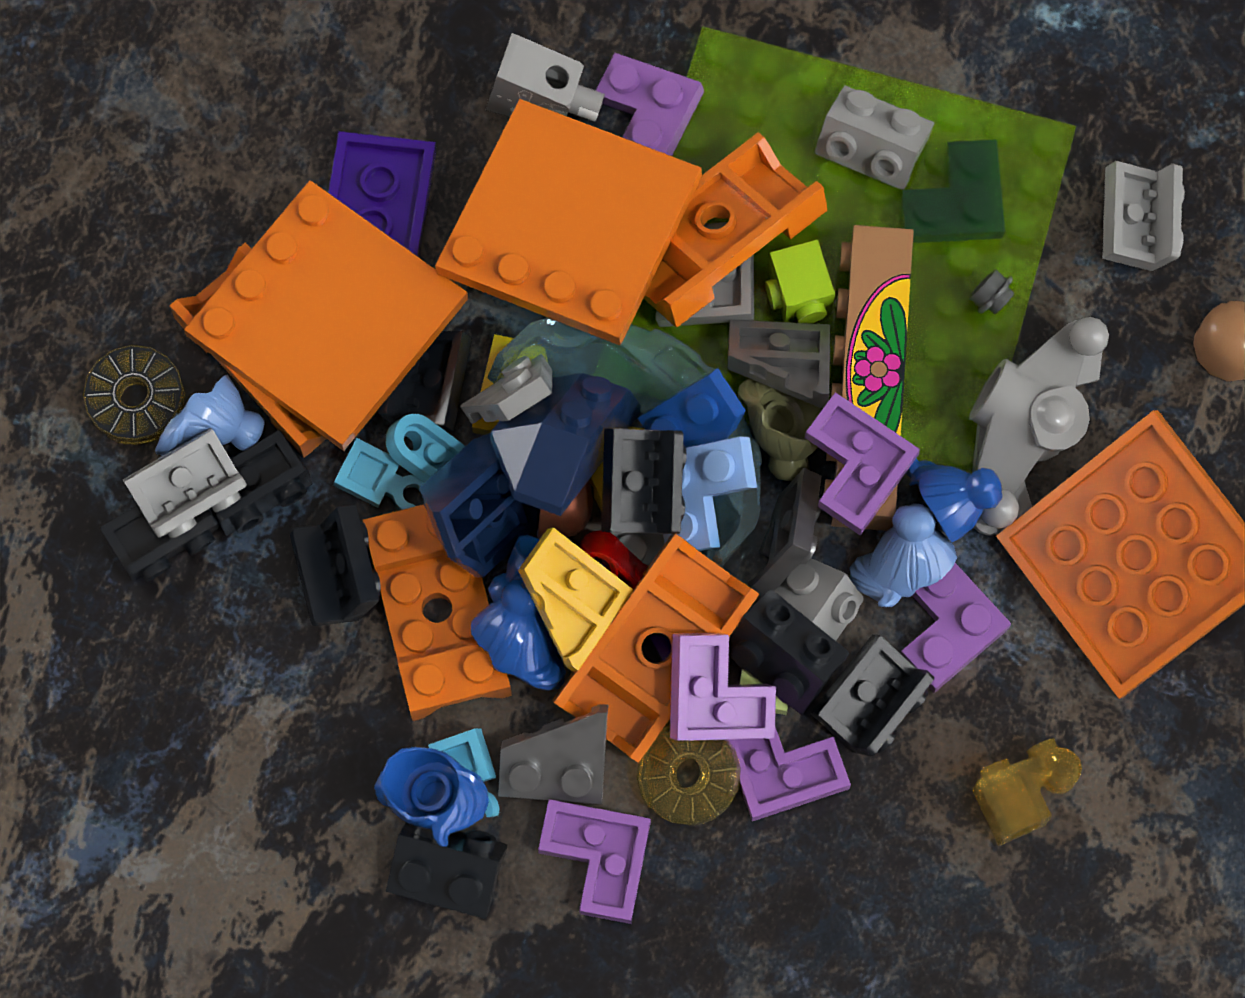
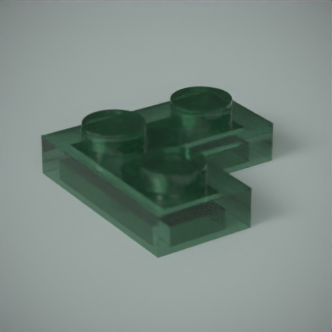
[901,139,1005,243]

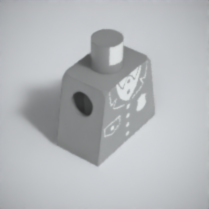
[486,33,605,121]

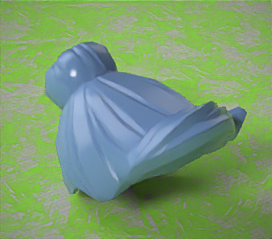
[155,374,265,456]
[850,503,957,607]

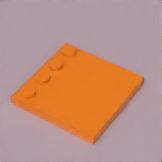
[435,99,702,346]
[184,180,468,451]
[996,410,1245,699]

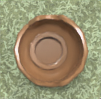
[1193,301,1245,382]

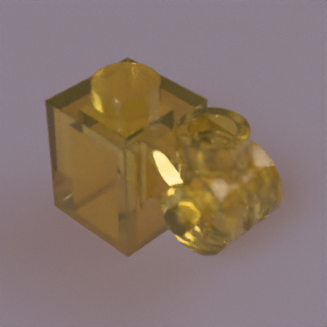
[972,738,1082,846]

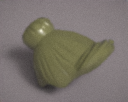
[738,378,822,481]

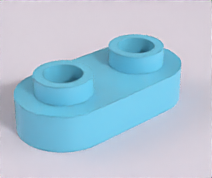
[386,414,465,483]

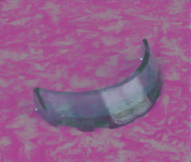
[487,318,762,568]

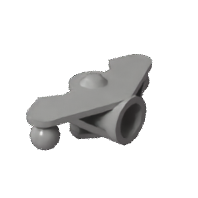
[970,317,1109,536]

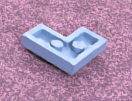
[663,437,757,551]

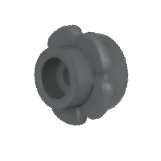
[969,269,1014,315]

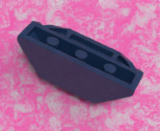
[490,373,641,516]
[419,433,540,577]

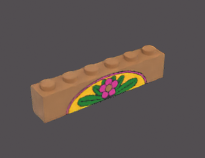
[823,225,914,531]

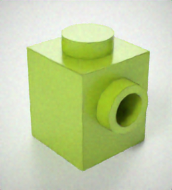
[765,240,835,324]

